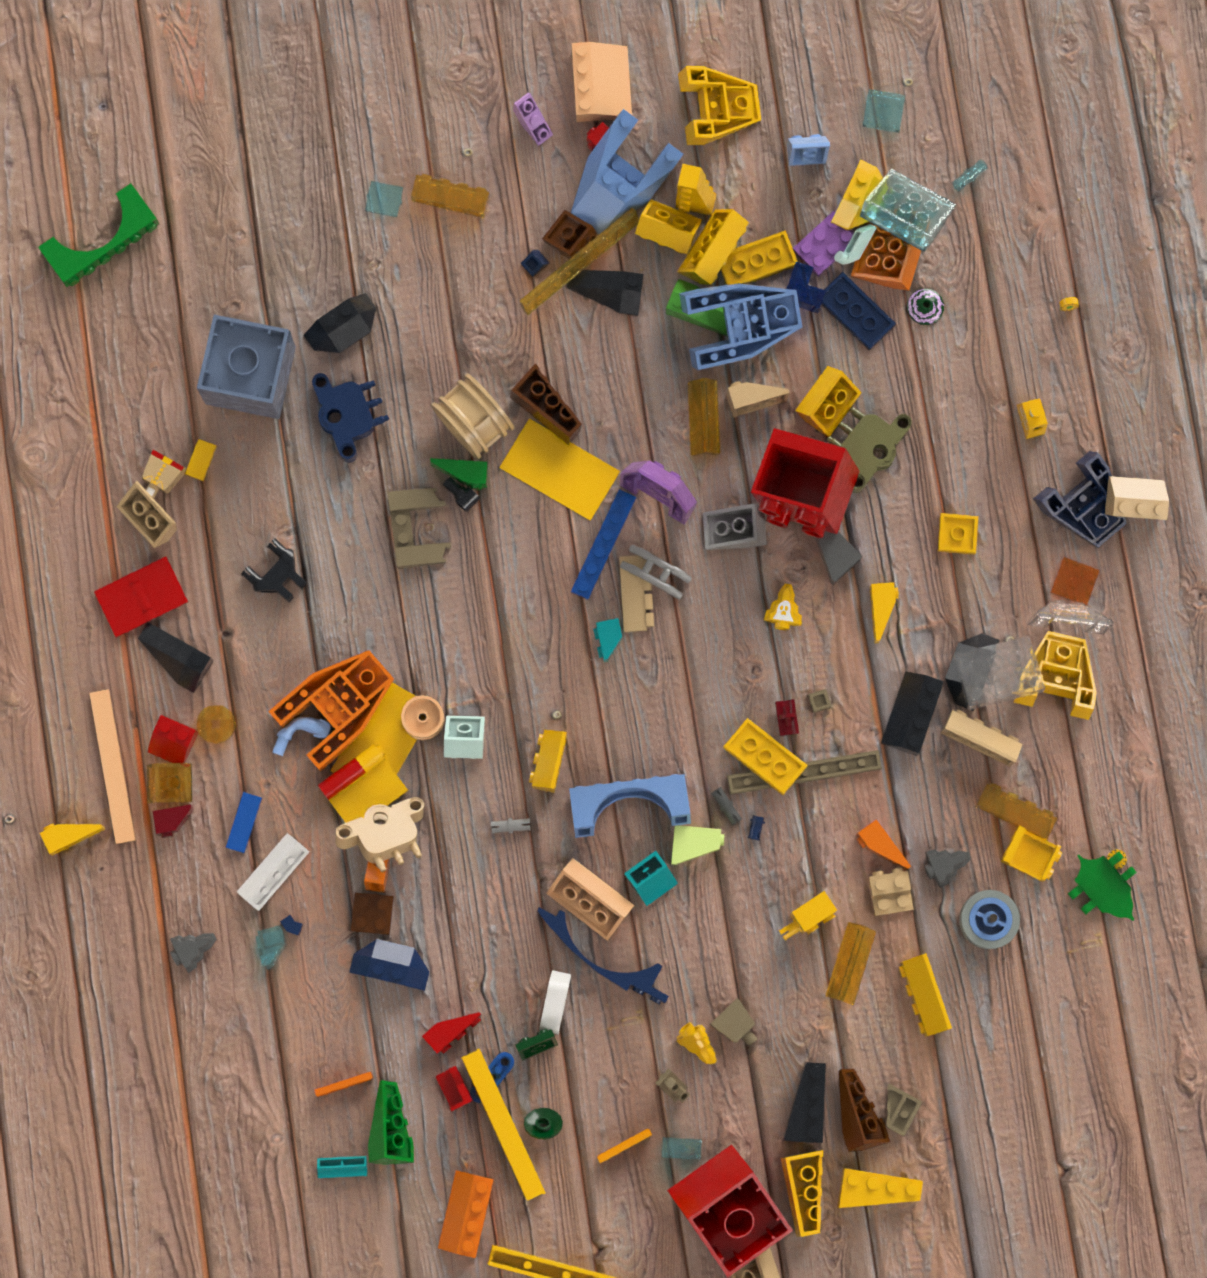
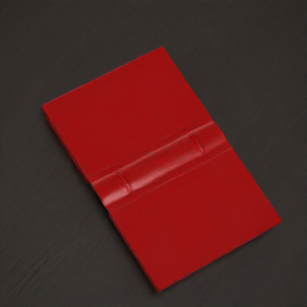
[94,556,188,637]

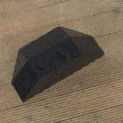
[304,293,376,353]
[945,633,1000,711]

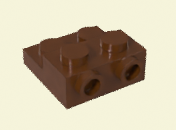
[542,210,597,262]

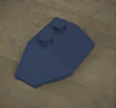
[349,939,430,991]

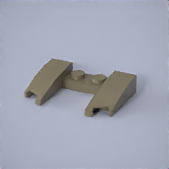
[388,488,451,569]

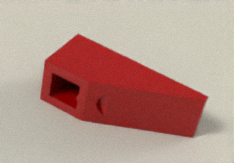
[422,1012,482,1054]

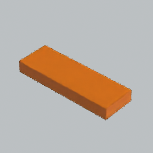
[314,1071,374,1097]

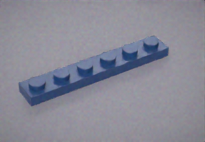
[571,489,636,600]

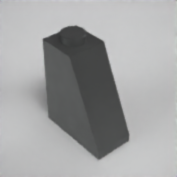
[816,531,862,585]

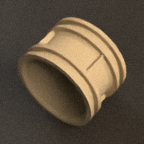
[431,373,515,460]

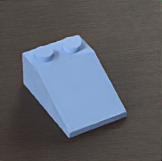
[787,134,830,166]

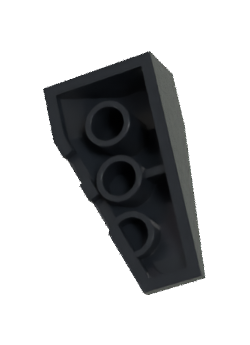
[566,269,644,316]
[138,622,214,693]

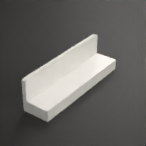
[237,833,309,911]

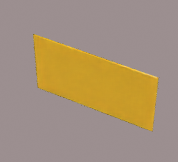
[499,418,620,521]
[330,683,426,774]

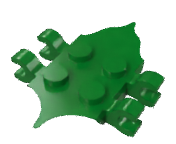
[1067,852,1137,921]

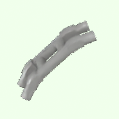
[620,545,692,600]

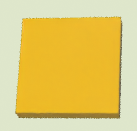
[937,513,979,555]

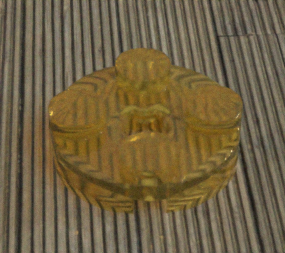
[197,705,236,744]

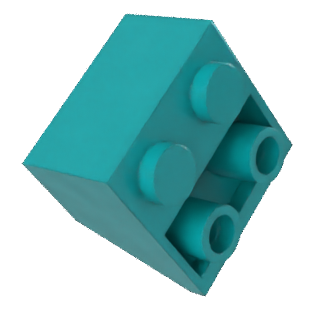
[624,851,678,906]

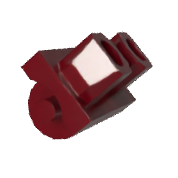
[775,699,799,736]

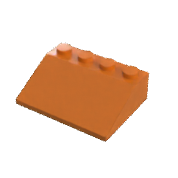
[851,207,930,291]

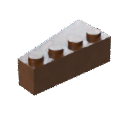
[510,363,582,445]

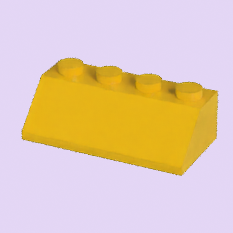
[677,209,749,285]
[899,953,952,1037]

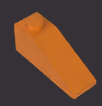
[856,819,911,870]

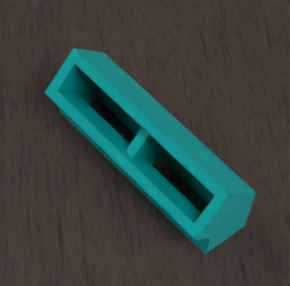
[317,1156,368,1178]

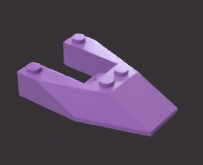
[620,460,697,525]

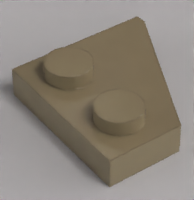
[887,1084,923,1137]

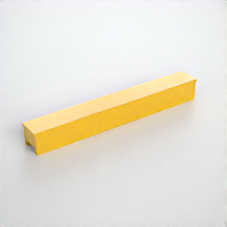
[461,1048,546,1201]
[487,1244,618,1278]

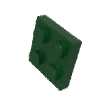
[515,1029,558,1061]

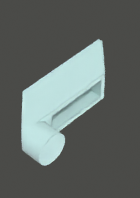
[834,224,877,264]

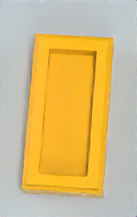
[185,439,217,481]

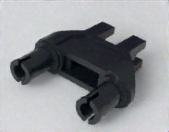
[241,538,307,603]

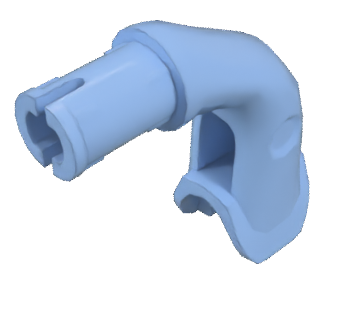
[272,716,333,756]

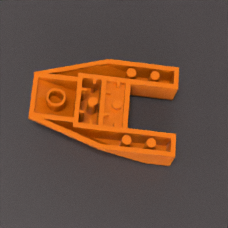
[268,650,394,772]

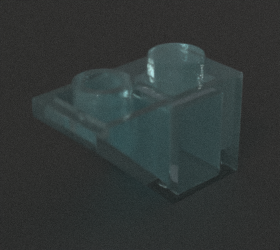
[255,925,287,970]

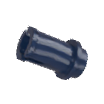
[747,815,765,841]

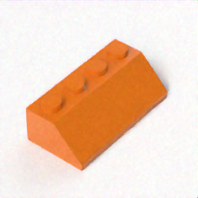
[438,1170,494,1258]

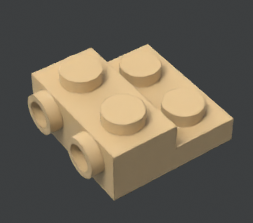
[868,868,914,916]

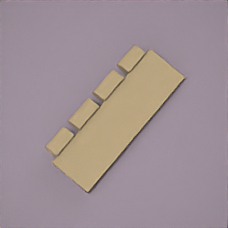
[619,555,654,632]

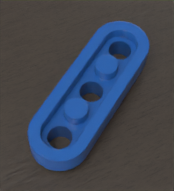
[470,1052,514,1103]

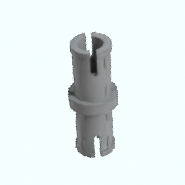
[491,818,531,834]

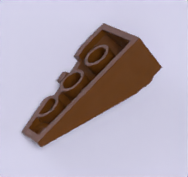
[838,1069,891,1152]

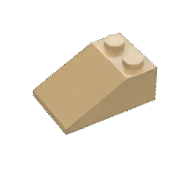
[726,381,789,418]

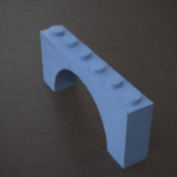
[569,774,691,838]

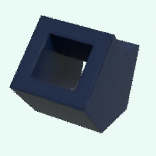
[280,915,303,936]

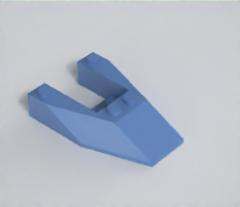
[571,109,683,236]
[679,283,802,370]

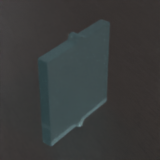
[365,181,404,217]

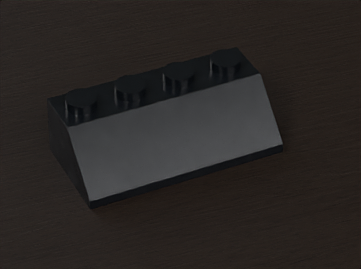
[881,671,944,756]

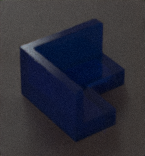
[787,261,826,313]

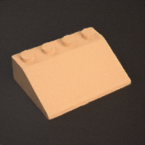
[572,42,632,122]

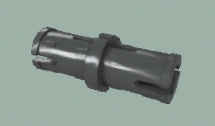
[711,787,742,826]

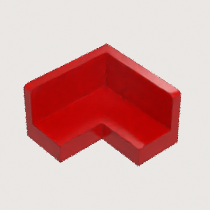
[436,1065,473,1112]

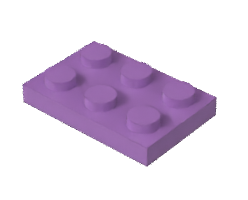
[793,211,854,277]

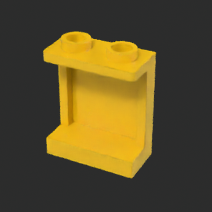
[1000,825,1062,882]

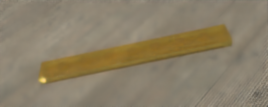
[519,208,639,315]

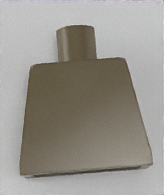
[710,998,758,1046]

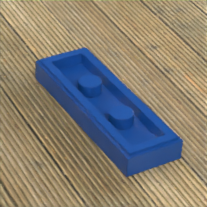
[226,792,262,853]

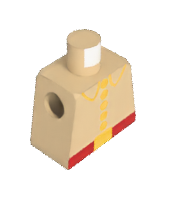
[142,450,186,499]

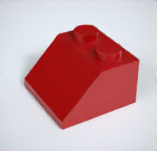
[147,715,199,768]

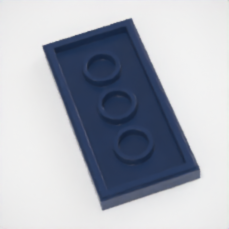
[816,272,896,351]

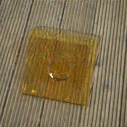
[147,763,192,804]

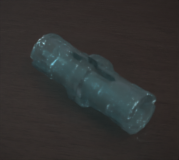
[952,159,988,192]

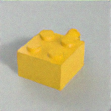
[778,891,837,941]

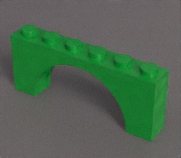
[38,183,159,287]

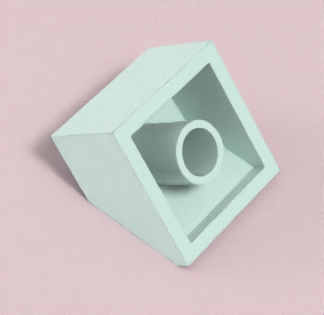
[444,715,485,759]

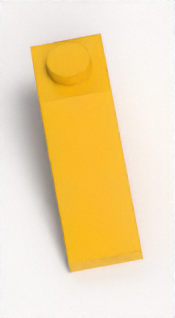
[870,582,899,644]
[40,824,105,855]

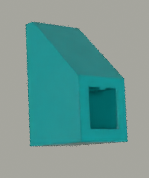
[593,618,622,662]

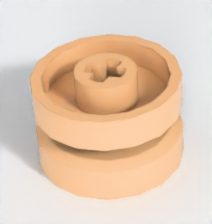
[401,695,445,741]

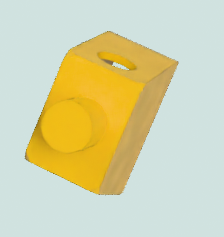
[1016,398,1048,439]

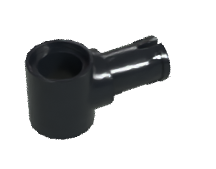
[443,477,480,512]

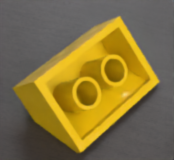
[635,199,702,254]
[795,366,862,437]
[529,730,567,793]

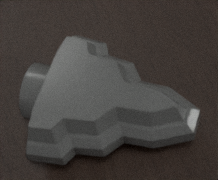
[924,849,971,888]
[170,933,217,973]

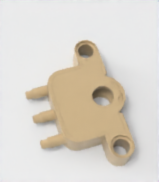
[335,797,424,872]

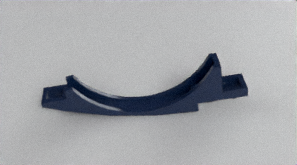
[537,907,669,1005]

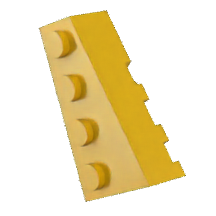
[675,164,717,216]
[781,1150,823,1237]
[837,1168,923,1208]

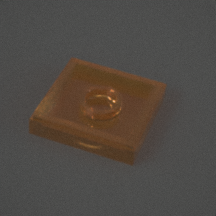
[1050,557,1100,606]

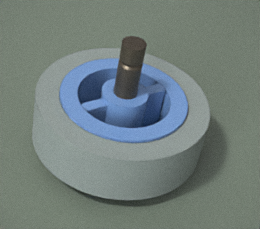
[959,890,1020,949]

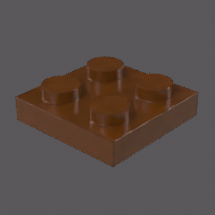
[351,892,394,935]

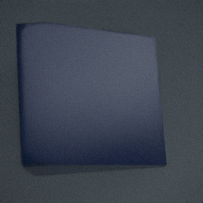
[521,250,549,277]

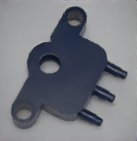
[312,373,389,463]

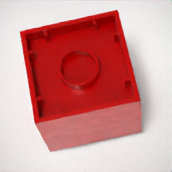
[751,428,860,538]

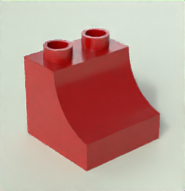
[667,1144,793,1277]

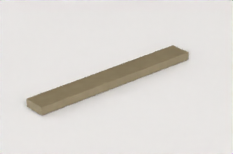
[727,750,882,795]

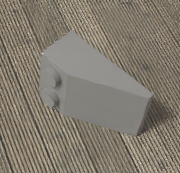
[703,503,767,550]

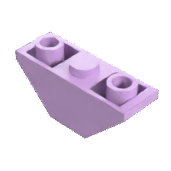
[513,92,553,146]

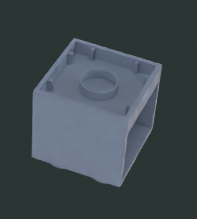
[197,315,296,419]

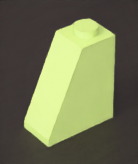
[671,825,724,866]

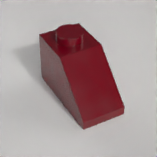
[152,804,194,838]

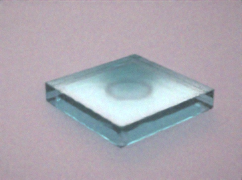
[862,89,906,133]

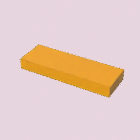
[597,1128,652,1163]

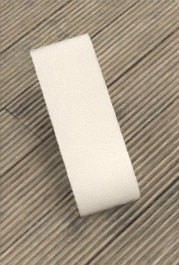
[539,970,571,1035]

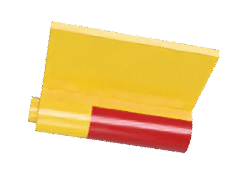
[318,744,409,823]

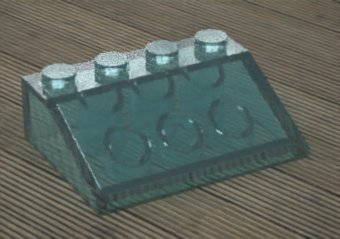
[860,169,956,252]

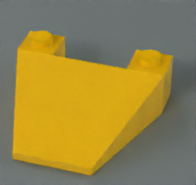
[678,66,761,145]
[1014,631,1096,720]

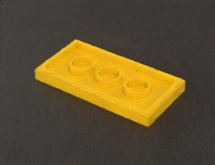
[720,230,799,285]
[723,718,808,795]

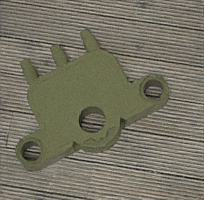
[827,407,912,493]

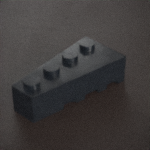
[782,1062,826,1143]

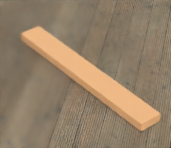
[90,689,136,844]

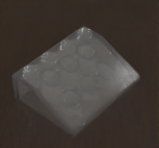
[954,636,1045,710]

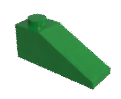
[430,458,488,490]

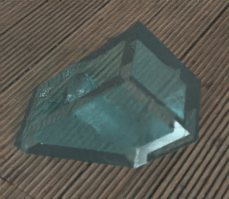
[661,1137,702,1159]

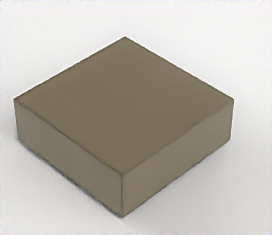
[807,689,832,713]

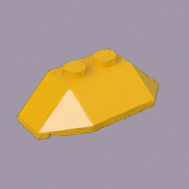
[831,159,888,231]

